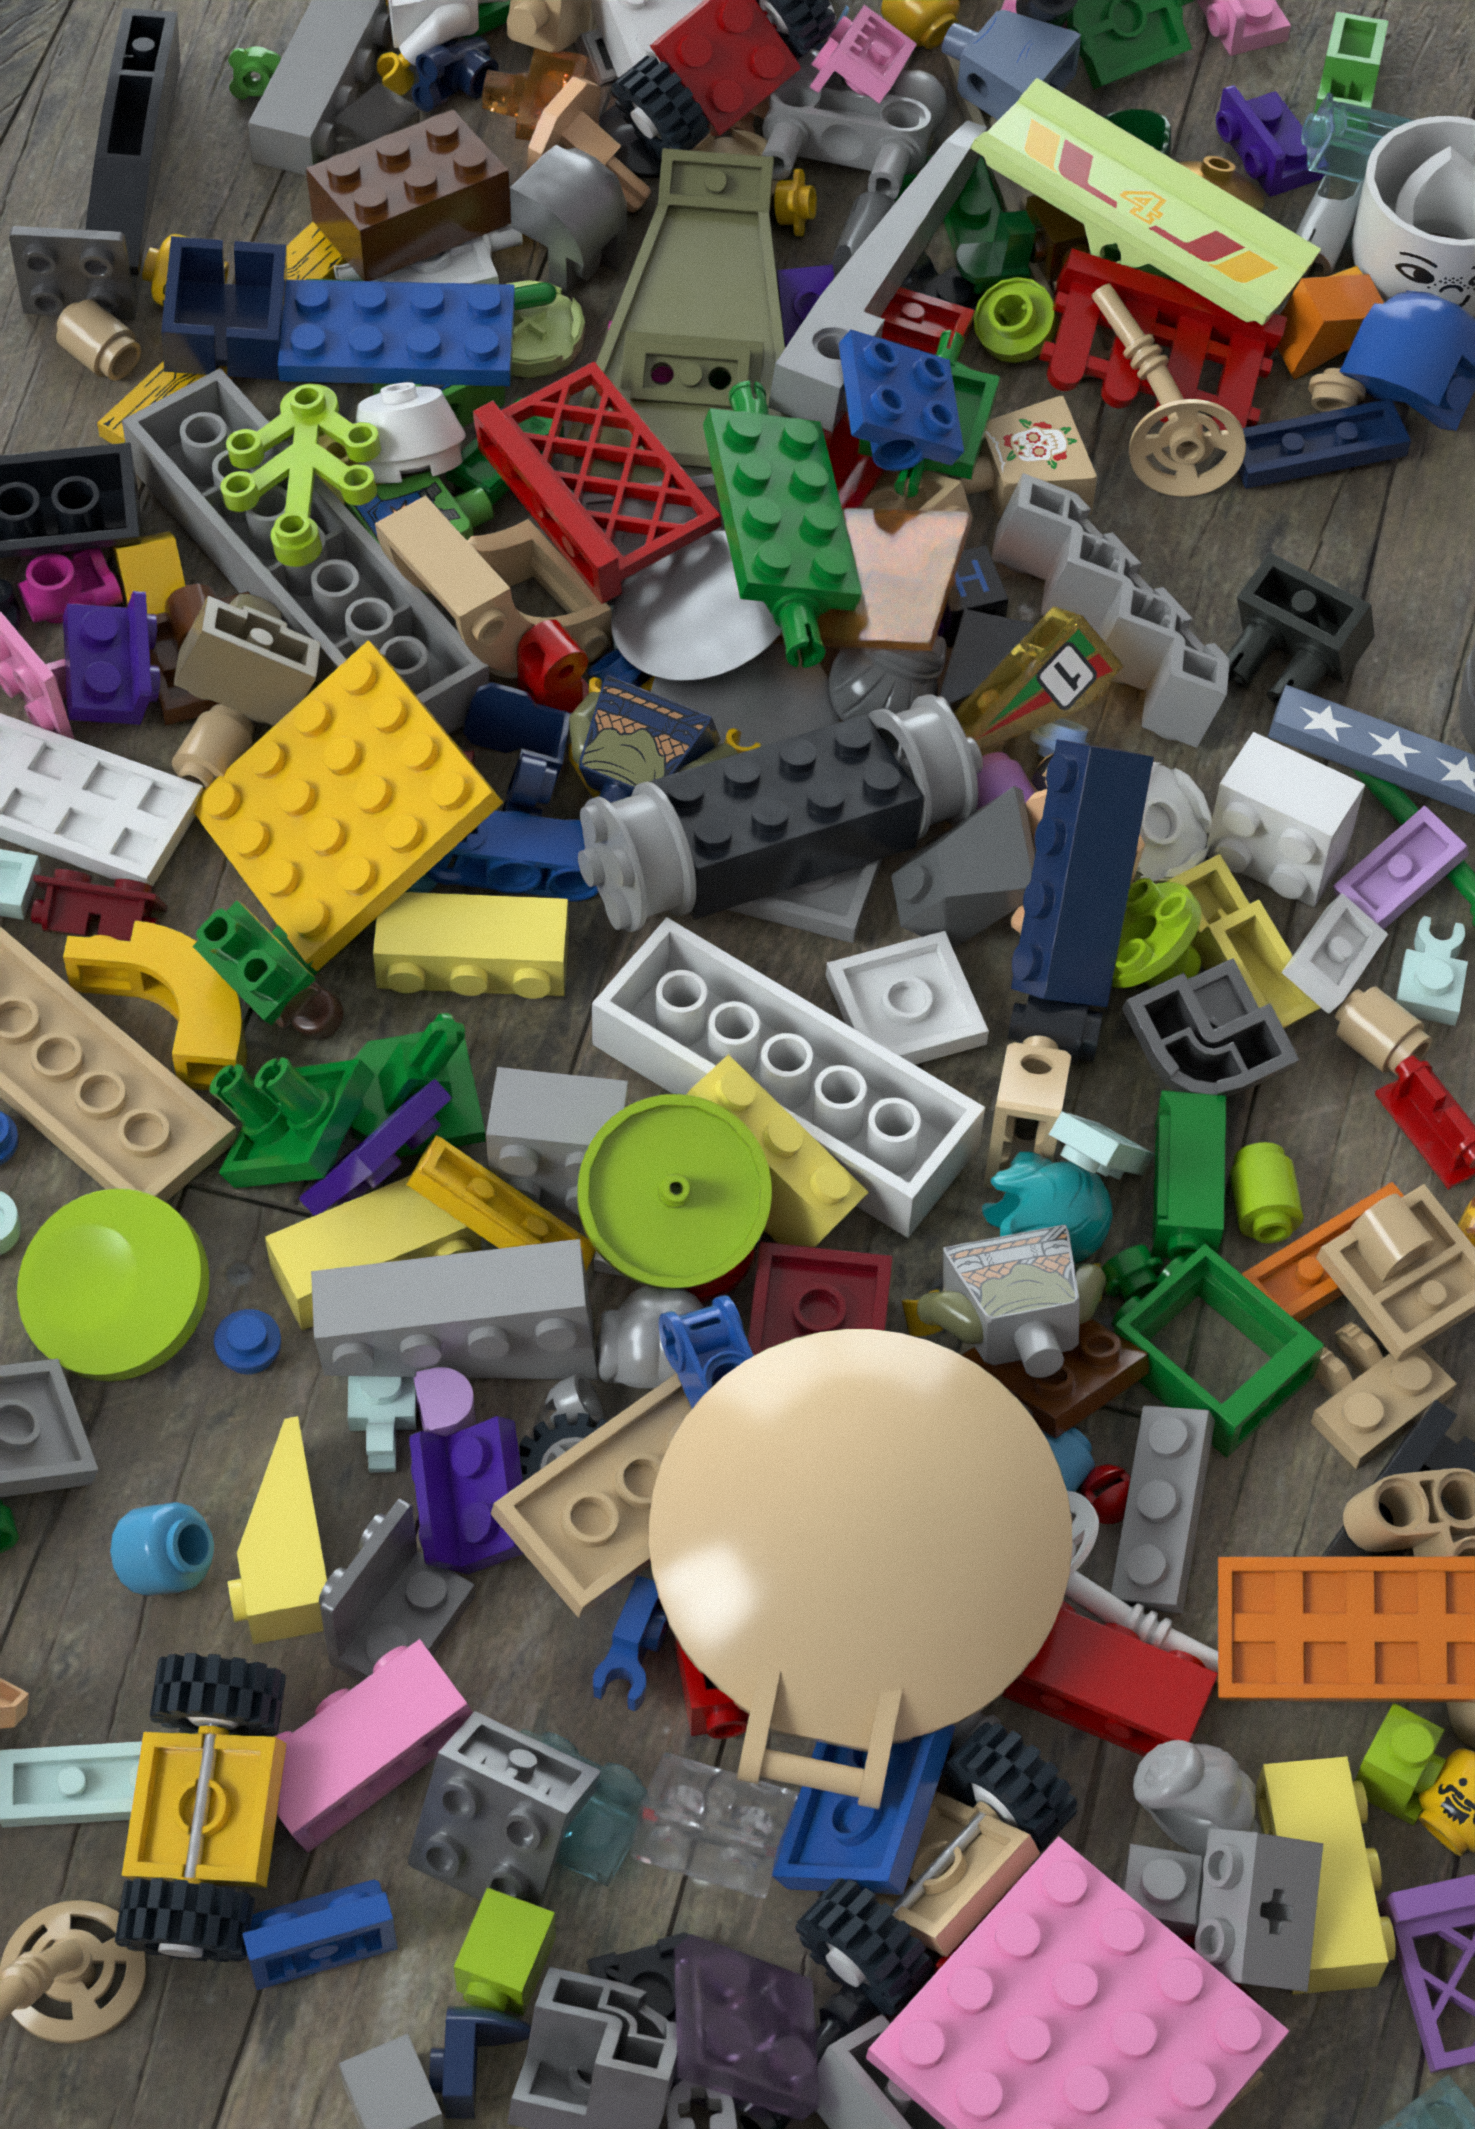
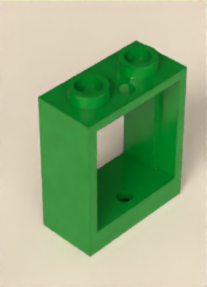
[1111,1244,1324,1458]

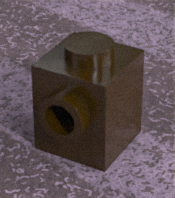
[1026,195,1091,283]

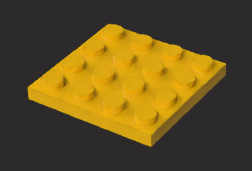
[193,640,504,971]

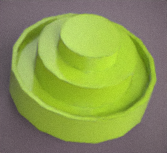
[973,277,1059,363]

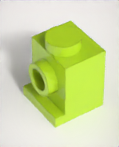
[1355,1703,1446,1826]

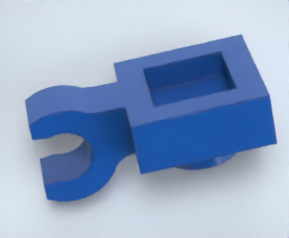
[593,1575,669,1711]

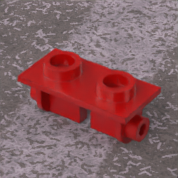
[1375,1056,1475,1190]

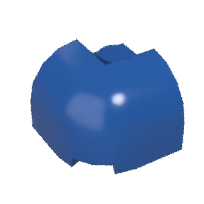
[1339,290,1475,431]

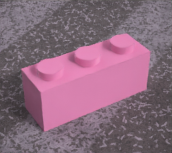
[274,1639,473,1853]

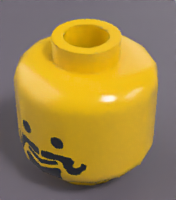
[1418,1748,1475,1856]

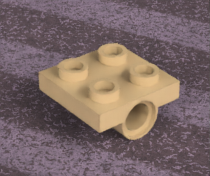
[1316,1184,1475,1361]

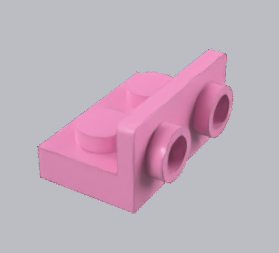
[1194,0,1291,56]
[809,5,917,104]

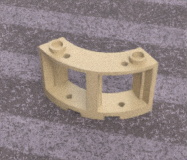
[375,495,612,674]

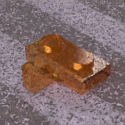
[482,47,588,141]

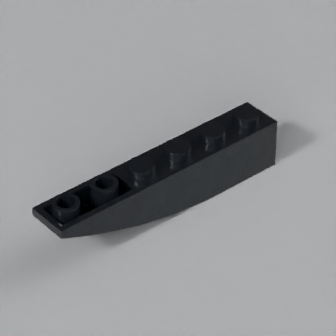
[85,8,181,276]

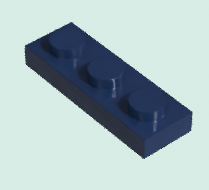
[1238,399,1411,489]

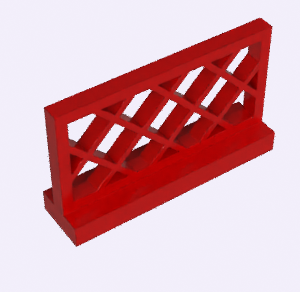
[473,362,721,604]

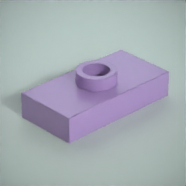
[1333,806,1469,930]

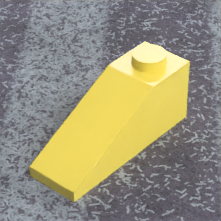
[228,1416,327,1644]

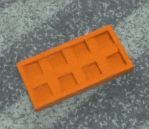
[1218,1556,1475,1703]

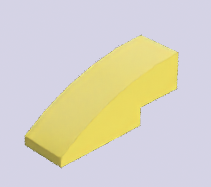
[1167,854,1321,1029]

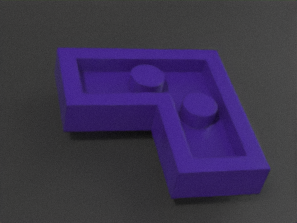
[298,1079,452,1216]

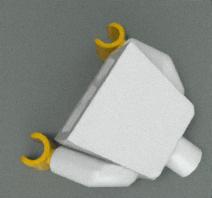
[376,0,508,96]

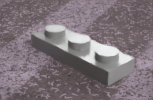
[1111,1405,1215,1613]

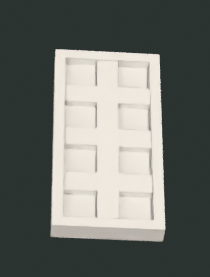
[0,713,203,887]

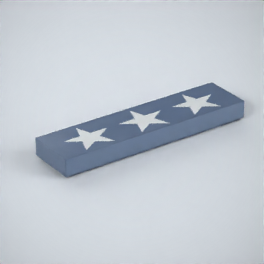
[1268,685,1475,815]

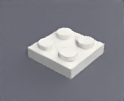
[826,931,989,1065]

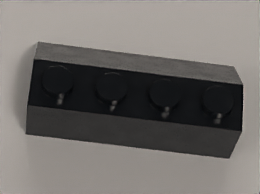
[0,442,142,558]

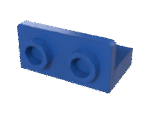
[242,1879,398,1990]

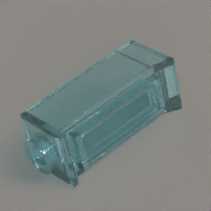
[1301,93,1414,183]

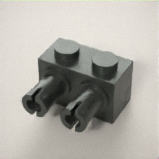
[1226,552,1375,706]

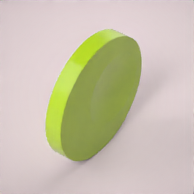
[577,1094,772,1289]
[17,1188,209,1381]

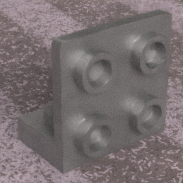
[9,226,144,320]
[319,1499,476,1682]
[408,1711,601,1907]

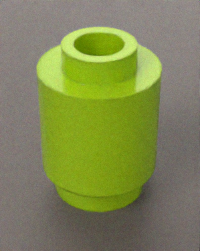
[1229,1142,1304,1244]

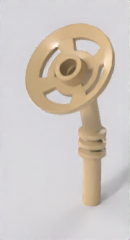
[1092,283,1246,497]
[0,1900,147,2044]

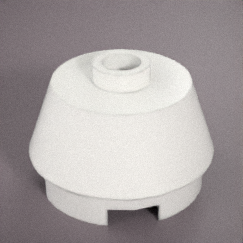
[355,383,466,483]

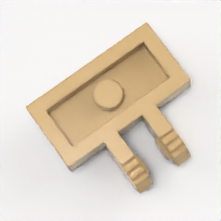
[1311,1322,1457,1470]

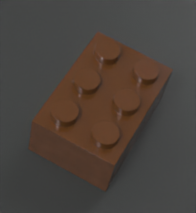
[306,109,511,281]

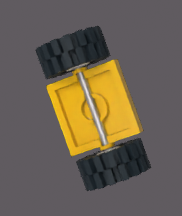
[115,1653,287,1962]

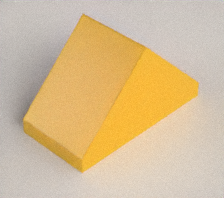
[113,531,186,614]

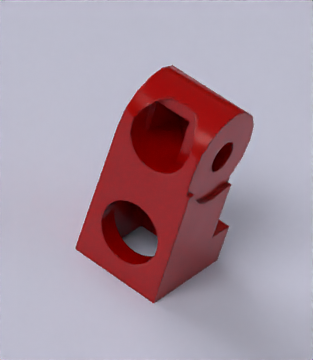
[517,619,589,714]

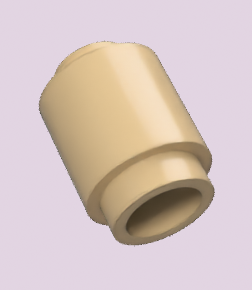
[56,299,141,381]
[172,704,254,790]
[1335,987,1432,1077]

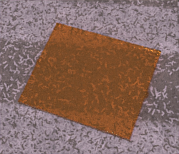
[772,508,972,651]

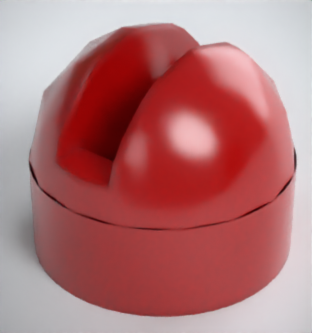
[1080,1464,1131,1524]

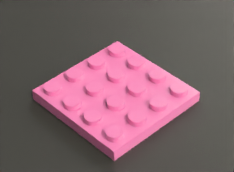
[866,1836,1289,2129]

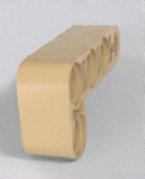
[1343,1468,1475,1748]

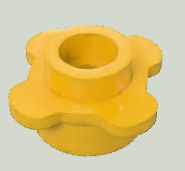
[774,169,817,236]

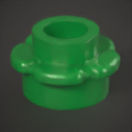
[1101,1244,1163,1302]

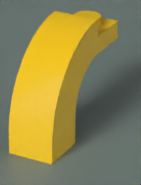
[63,921,247,1091]

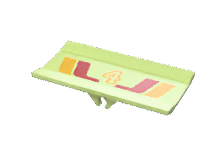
[970,78,1321,326]

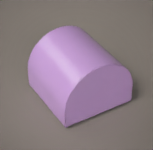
[413,1367,476,1437]

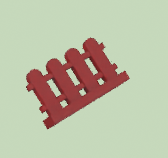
[1039,248,1287,431]

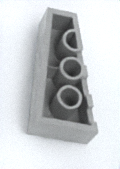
[311,1239,599,1380]

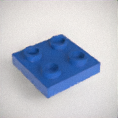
[838,329,964,471]

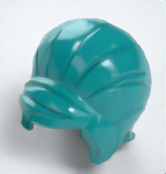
[982,1151,1113,1265]

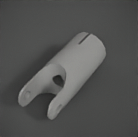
[1296,175,1364,282]

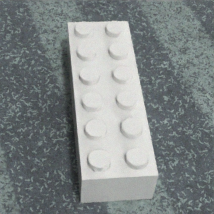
[592,917,985,1238]

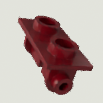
[31,869,168,941]

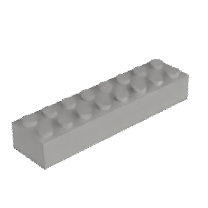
[122,368,489,734]

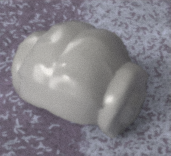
[596,1286,704,1388]
[1133,1740,1262,1857]

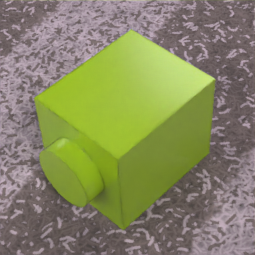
[453,1888,556,2016]

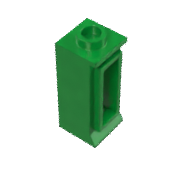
[1151,1091,1226,1261]

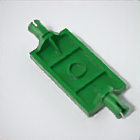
[703,381,862,668]

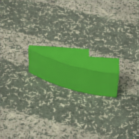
[1310,12,1389,148]

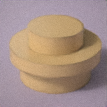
[1308,368,1366,412]

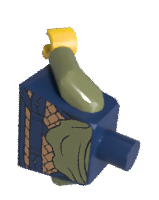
[569,675,761,803]

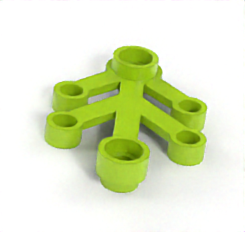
[220,384,381,567]

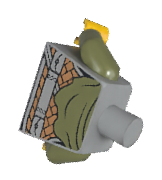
[901,1224,1106,1378]

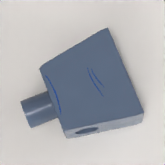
[942,10,1081,120]

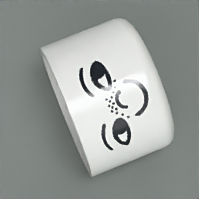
[1351,116,1475,317]

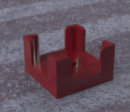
[748,1242,893,1356]

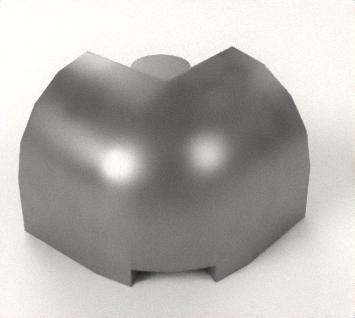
[510,145,627,296]
[1122,958,1299,1097]
[507,1967,681,2129]

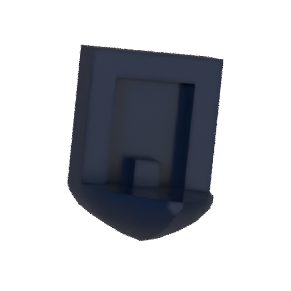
[429,2006,531,2119]

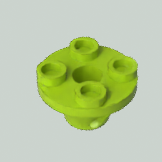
[1111,878,1201,988]

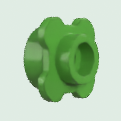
[228,46,281,99]

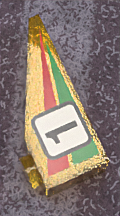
[954,606,1124,751]

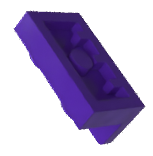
[1215,85,1329,197]
[63,591,160,725]
[409,1416,524,1574]

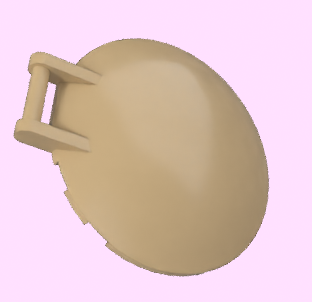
[649,1329,1073,1810]

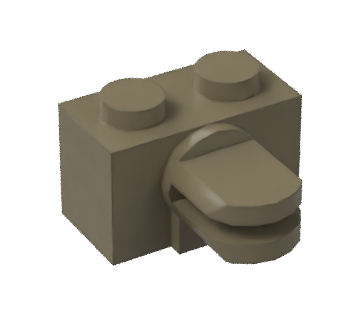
[173,594,321,726]

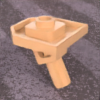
[527,77,651,213]

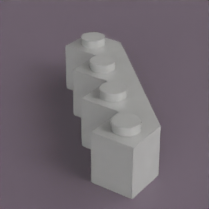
[991,473,1230,748]

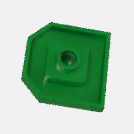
[351,1013,486,1157]

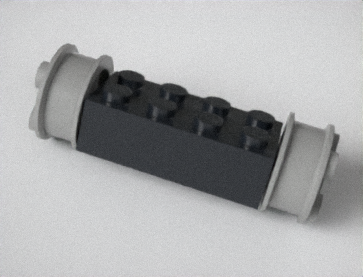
[578,694,983,932]

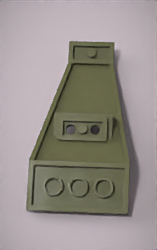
[555,148,793,558]

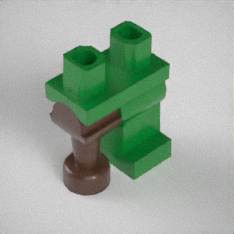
[192,900,343,1040]

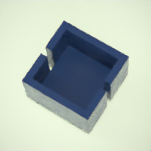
[161,236,287,380]

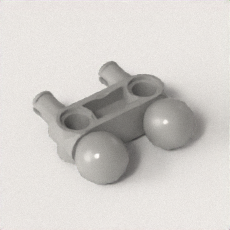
[762,49,947,200]

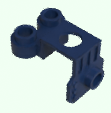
[463,682,571,817]

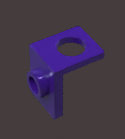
[776,265,834,347]

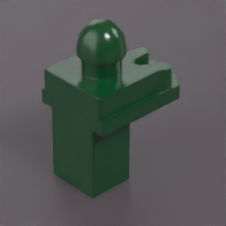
[955,210,1036,294]

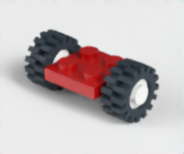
[611,0,837,160]

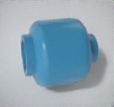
[110,1502,214,1596]

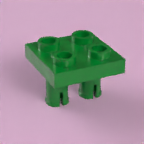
[210,1057,376,1188]

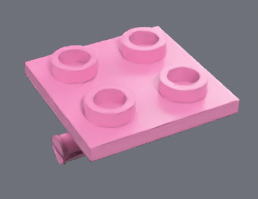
[0,611,75,740]

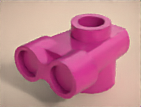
[18,548,123,623]

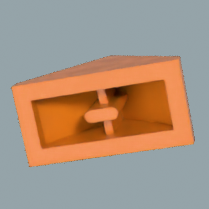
[1277,274,1384,380]

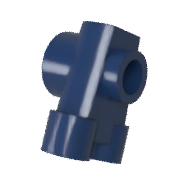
[412,36,499,112]

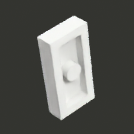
[1281,893,1388,1014]

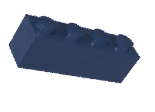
[1011,739,1154,1007]

